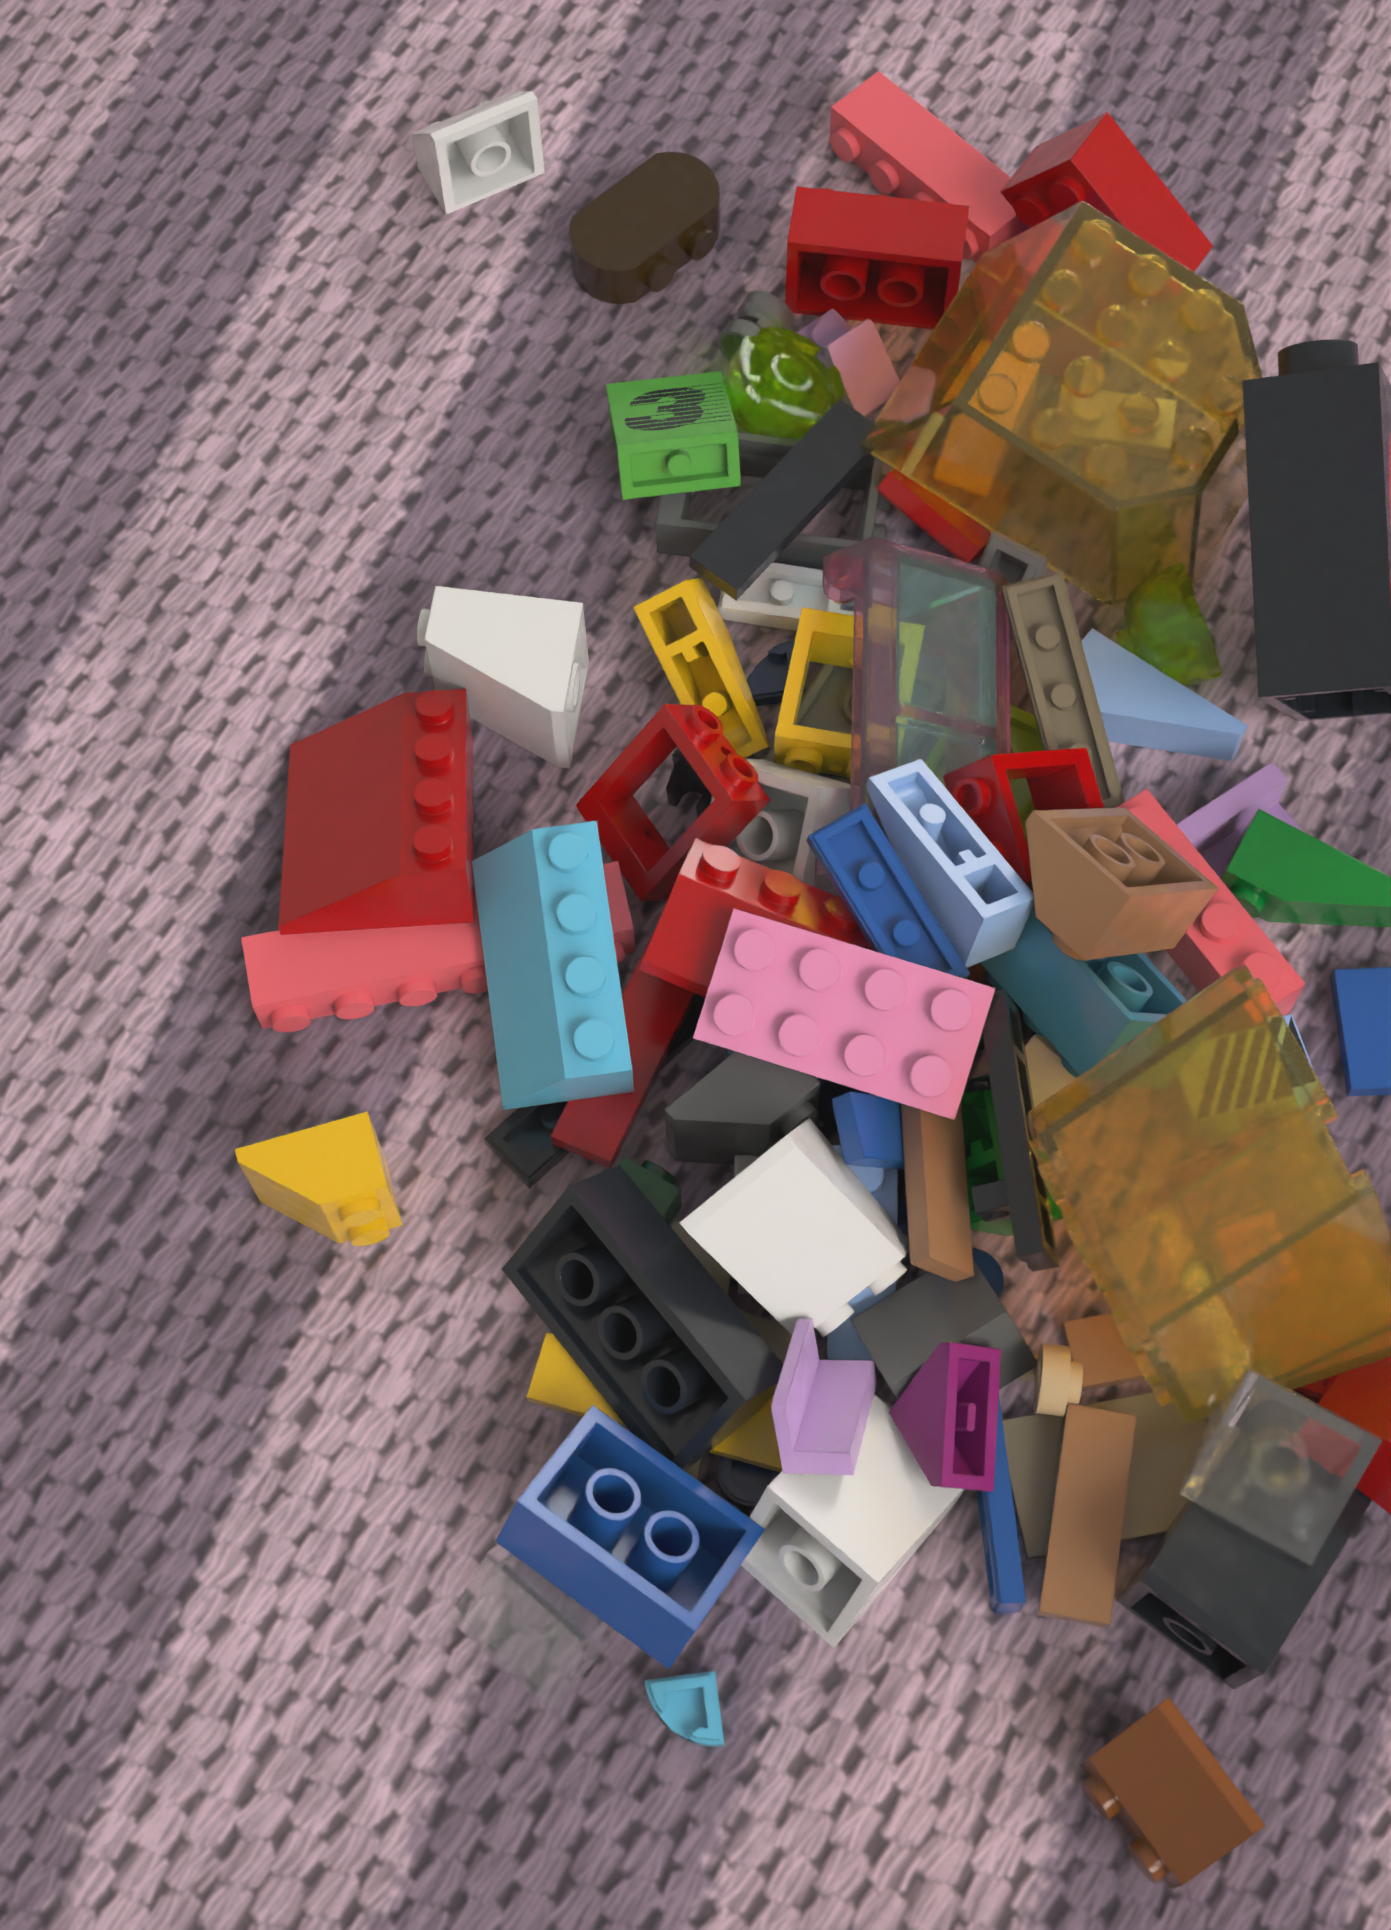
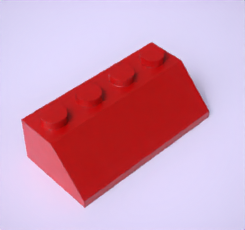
[639,838,873,998]

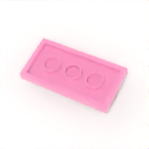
[693,909,995,1120]

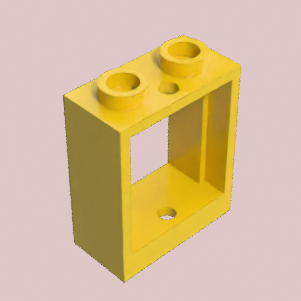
[774,607,924,786]

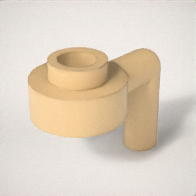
[1016,1343,1083,1416]

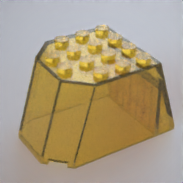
[860,201,1263,606]
[1029,964,1391,1424]

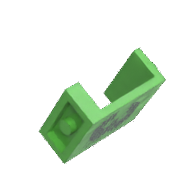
[606,371,741,500]

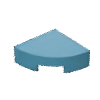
[644,1671,724,1747]

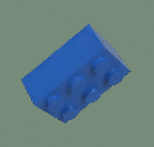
[495,1405,765,1669]

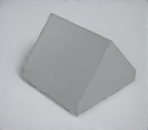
[969,530,1047,602]

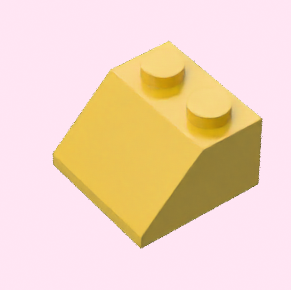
[235,1112,403,1246]

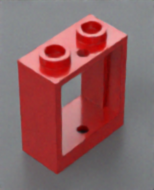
[575,704,771,901]
[943,748,1104,892]

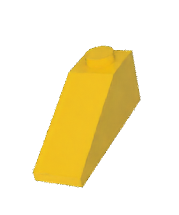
[633,578,770,758]

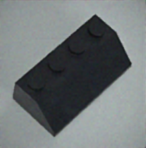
[502,1165,783,1471]

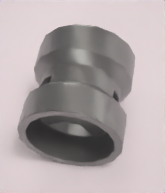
[718,290,795,373]

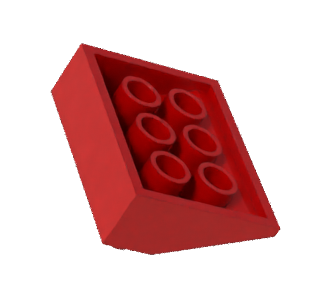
[278,689,474,935]

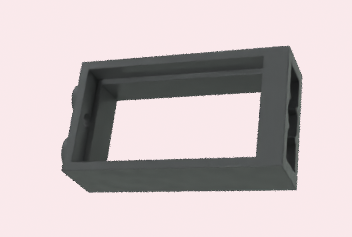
[656,432,890,579]

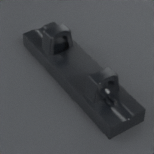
[964,989,1060,1272]

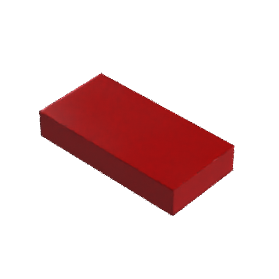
[877,463,991,564]

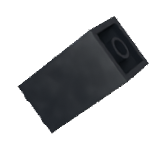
[1116,1390,1372,1689]

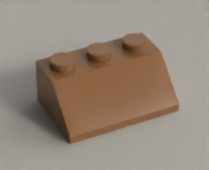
[1025,807,1218,961]

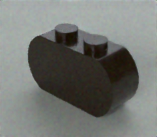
[569,152,720,304]

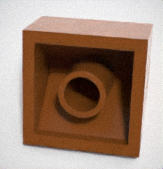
[1080,1697,1266,1889]

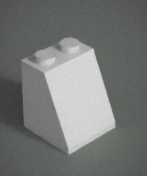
[417,586,589,768]
[680,1118,909,1337]
[741,1394,965,1648]

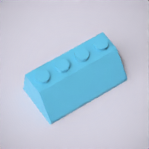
[472,821,634,1110]

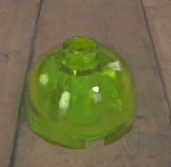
[724,326,844,440]
[1115,562,1223,687]

